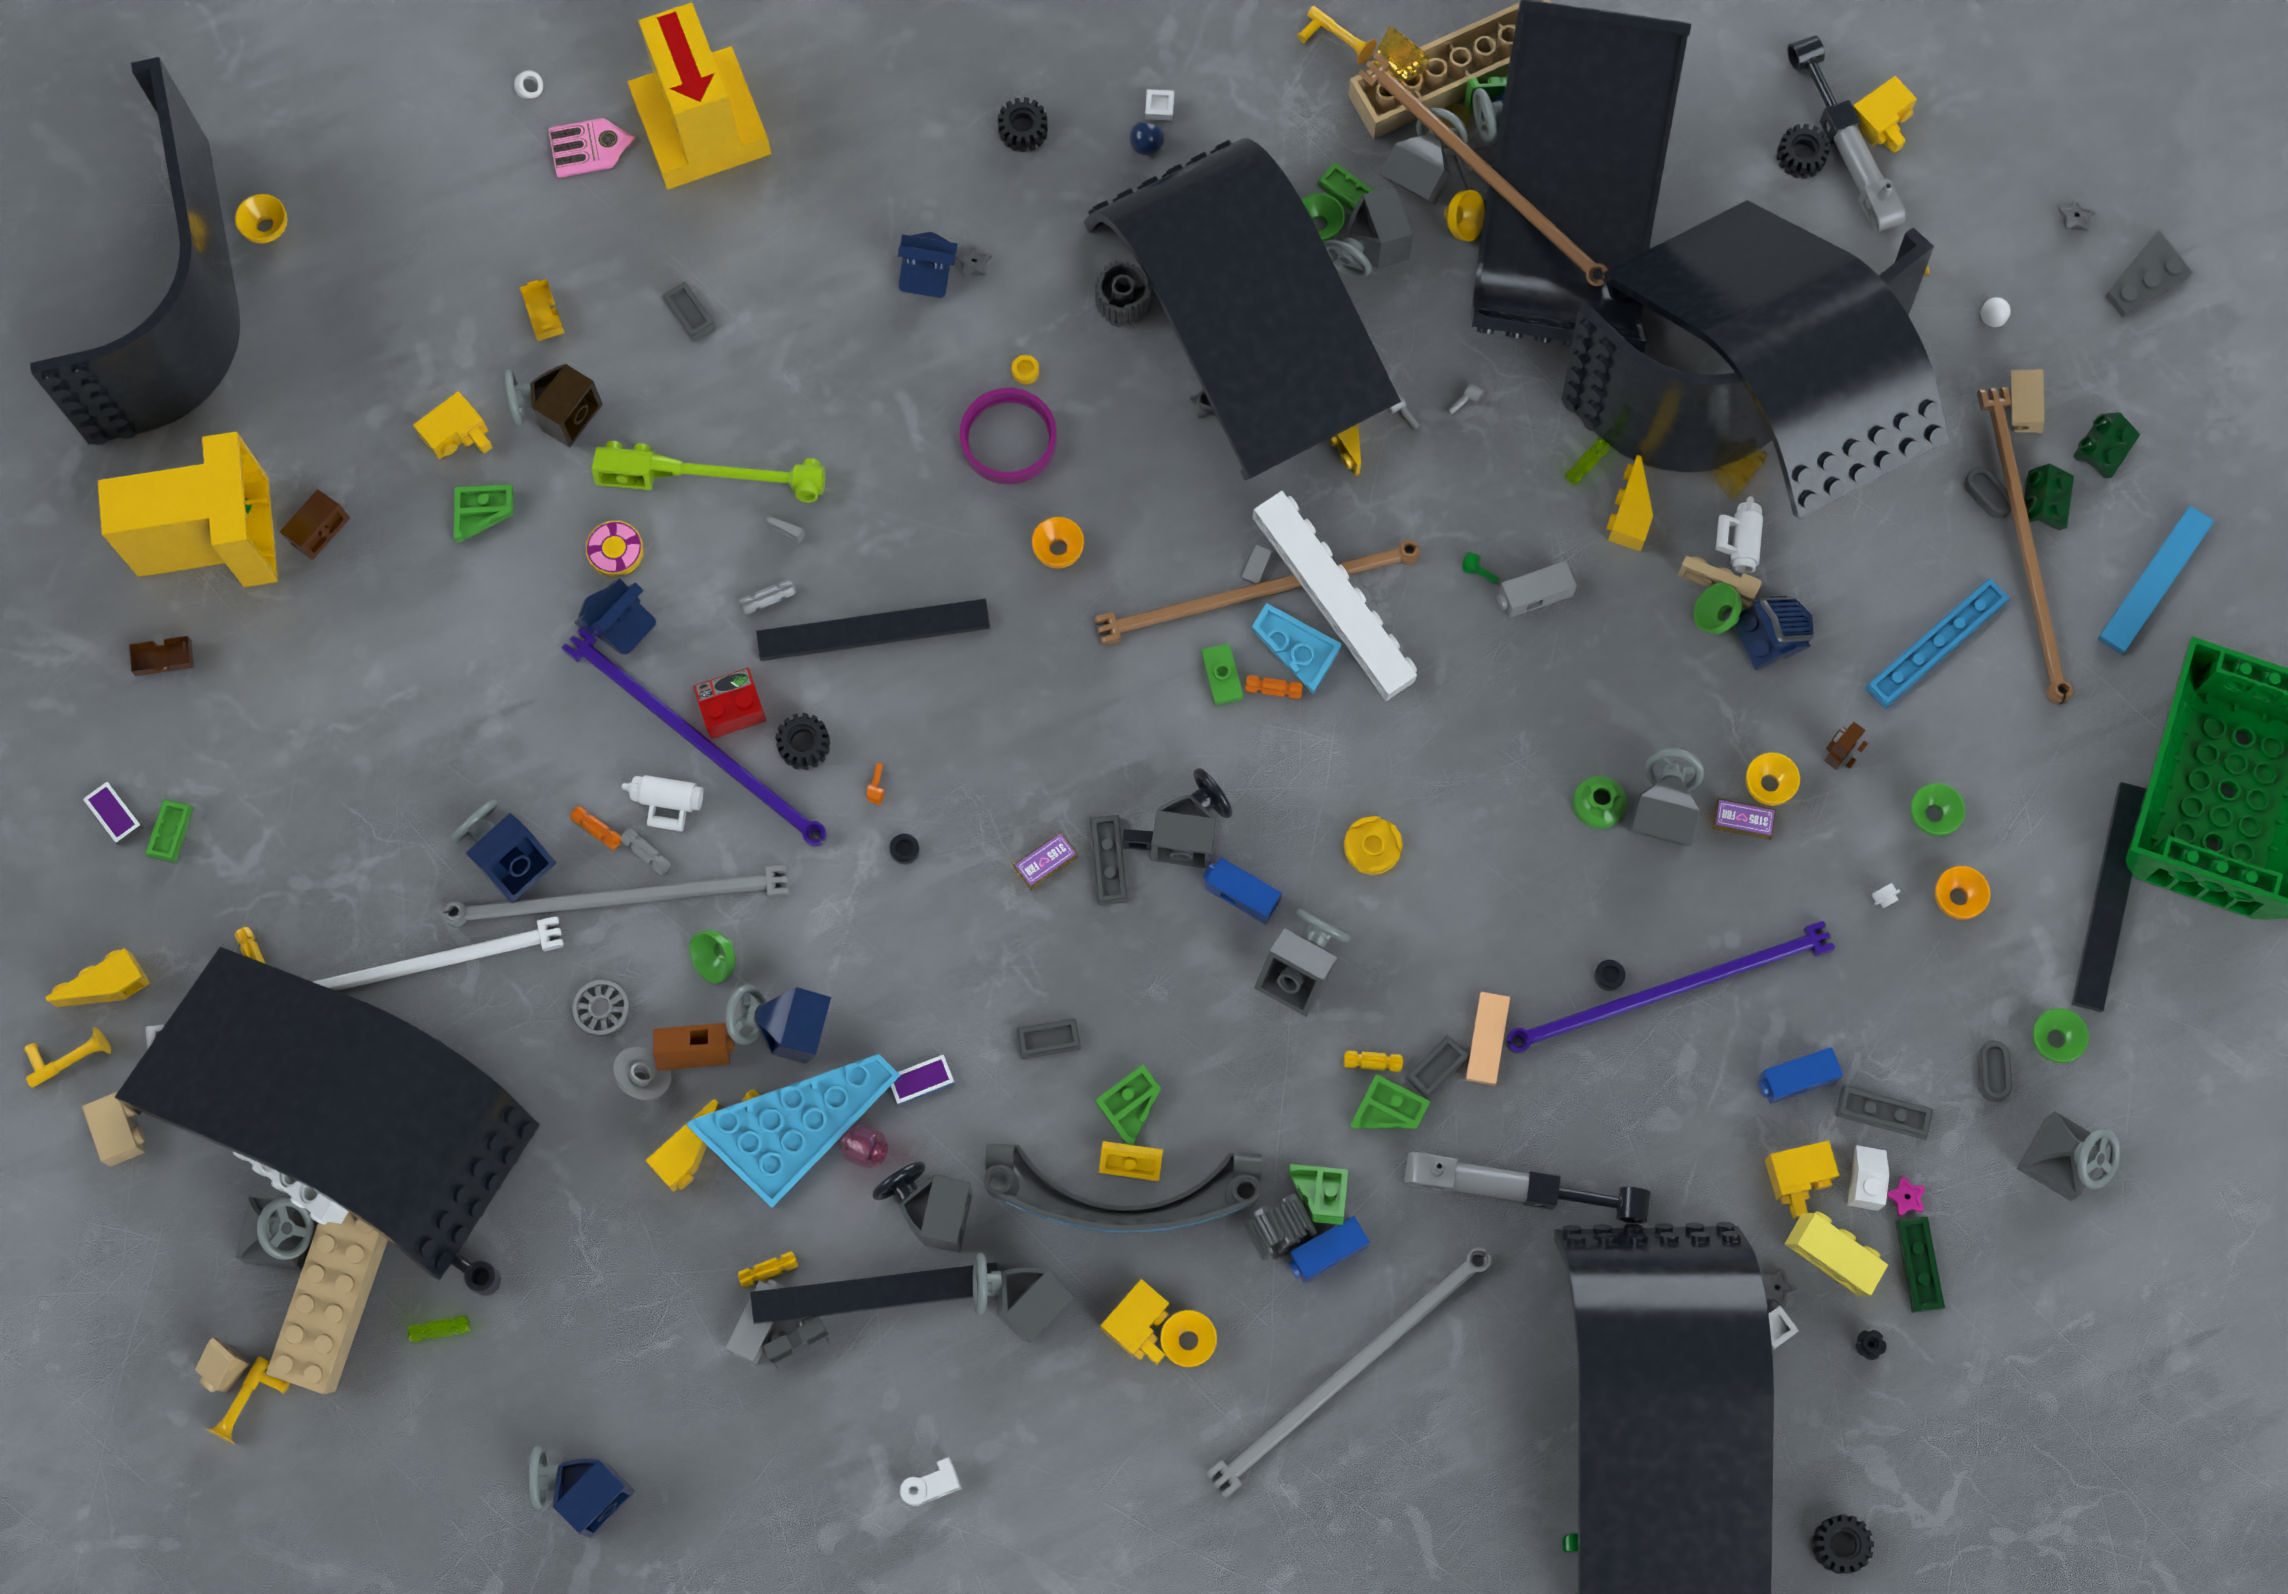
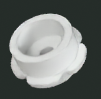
[1871,883,1900,908]

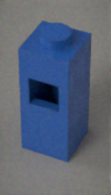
[1203,857,1282,925]
[1758,1047,1843,1104]
[1287,1216,1370,1283]

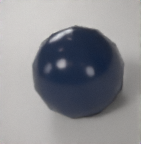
[1130,122,1164,155]

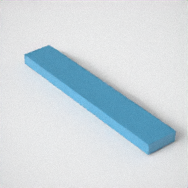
[2097,505,2214,655]
[1865,578,2010,709]

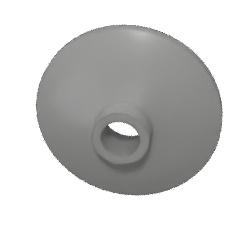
[612,1047,672,1100]

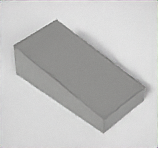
[767,516,805,544]
[1241,545,1272,584]

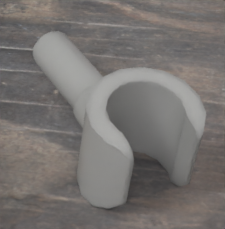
[1447,384,1484,415]
[1388,395,1419,430]

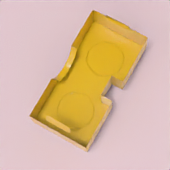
[520,279,565,341]

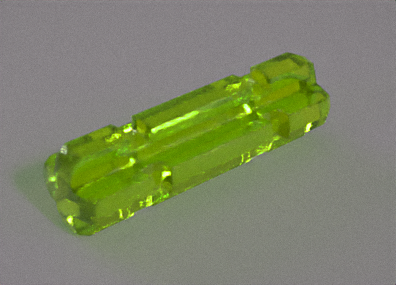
[1564,438,1610,486]
[408,1315,470,1342]

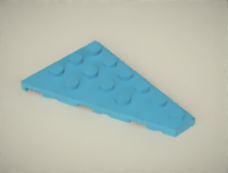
[686,1054,900,1208]

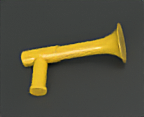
[1297,6,1377,65]
[23,1027,111,1088]
[205,1356,290,1444]

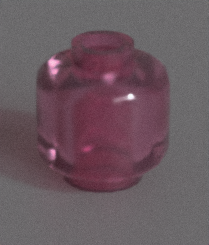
[841,1124,888,1169]

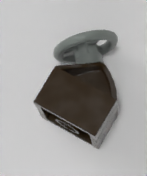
[504,364,603,448]

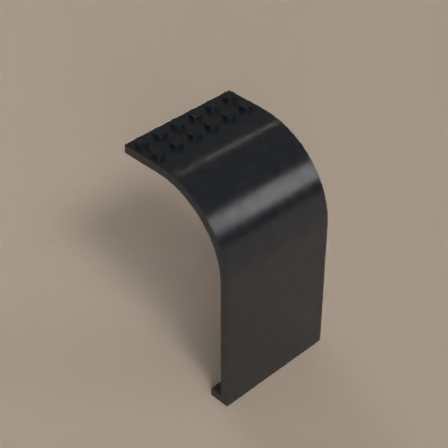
[1471,0,1692,352]
[30,57,240,445]
[1083,138,1401,480]
[1603,200,1949,519]
[1562,227,1934,472]
[115,947,540,1280]
[1554,1222,1774,1594]

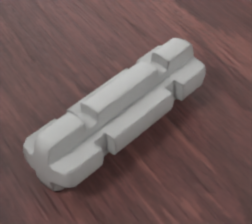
[739,579,796,615]
[621,828,671,875]

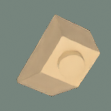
[195,1337,252,1394]

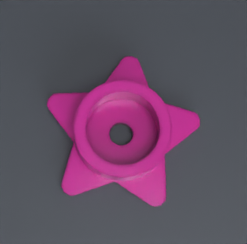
[1887,1177,1925,1216]

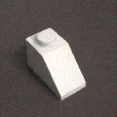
[1847,1145,1889,1211]

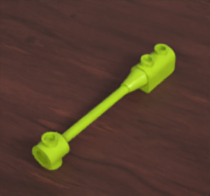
[591,441,826,503]

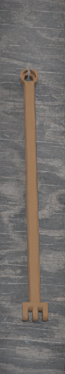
[1358,51,1608,286]
[1977,387,2073,705]
[1094,540,1421,646]

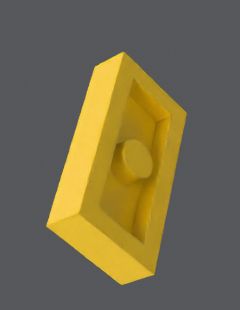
[1099,1141,1163,1181]

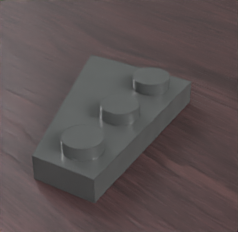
[2106,230,2193,317]

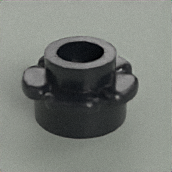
[1856,1329,1887,1360]

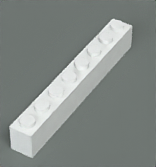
[1252,491,1417,701]

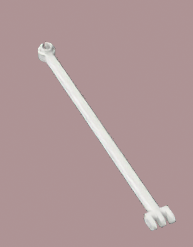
[313,917,564,991]

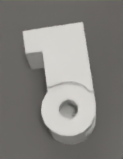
[900,1457,962,1506]

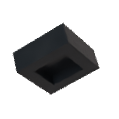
[1123,829,1153,851]

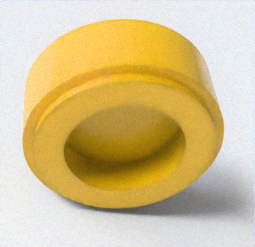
[1011,355,1040,385]

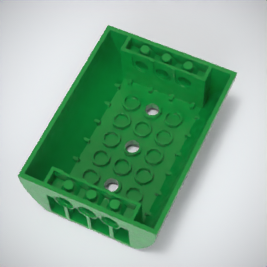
[2126,636,2288,920]

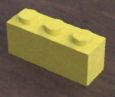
[1784,1211,1888,1296]

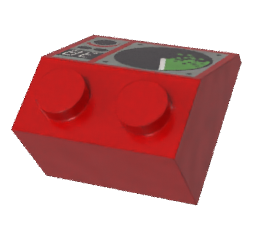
[693,667,767,739]

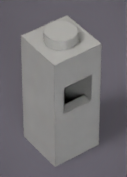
[1496,561,1577,618]
[725,1279,786,1365]

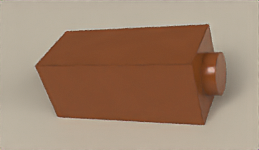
[653,1023,735,1071]

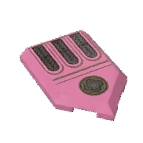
[549,118,635,178]

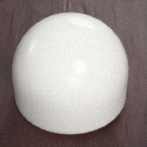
[514,70,543,99]
[1980,297,2011,327]

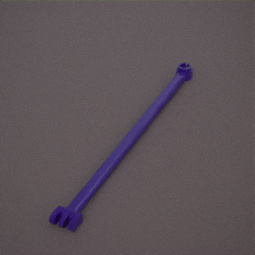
[561,628,827,847]
[1506,921,1836,1054]

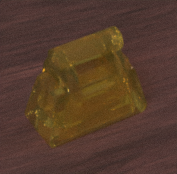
[1368,26,1429,82]
[1711,449,1768,500]

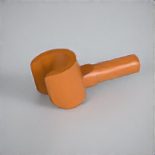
[866,763,886,805]

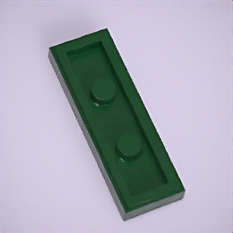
[1895,1216,1945,1313]

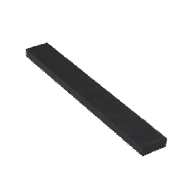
[756,599,990,661]
[2071,782,2146,1013]
[750,1262,998,1325]

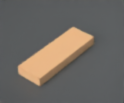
[1465,992,1510,1086]

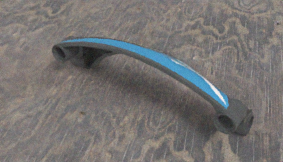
[984,1144,1261,1233]

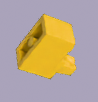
[1853,75,1917,153]
[413,391,493,460]
[1764,1140,1840,1219]
[1100,1279,1170,1366]

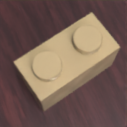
[82,1092,146,1167]

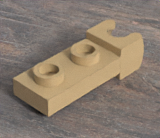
[1678,555,1762,609]

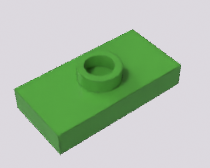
[1317,162,1374,212]
[1201,643,1243,706]
[145,799,194,864]

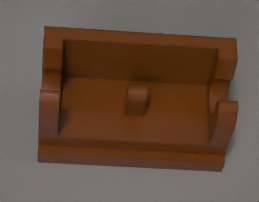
[280,489,350,560]

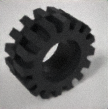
[998,97,1048,152]
[1776,124,1830,179]
[776,713,831,770]
[1812,1514,1874,1574]

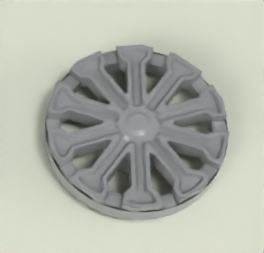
[572,980,630,1037]

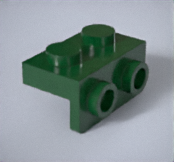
[2073,412,2141,478]
[2024,463,2074,530]

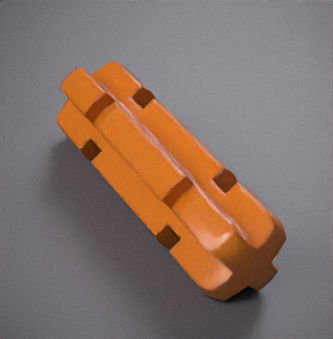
[1245,675,1303,700]
[570,806,622,850]

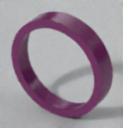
[960,388,1057,484]

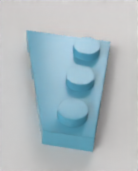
[1252,603,1342,695]

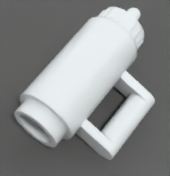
[1716,496,1763,574]
[621,775,703,832]

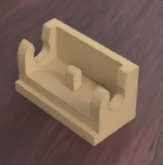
[2011,369,2044,433]

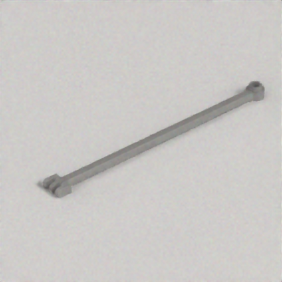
[443,865,789,927]
[1205,1247,1491,1499]

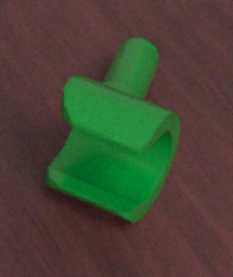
[1462,552,1500,584]
[1562,1533,1578,1552]

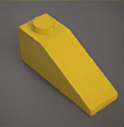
[645,1098,722,1192]

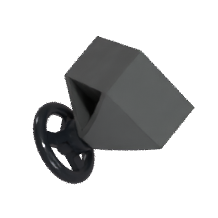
[1151,768,1232,869]
[872,1161,973,1253]

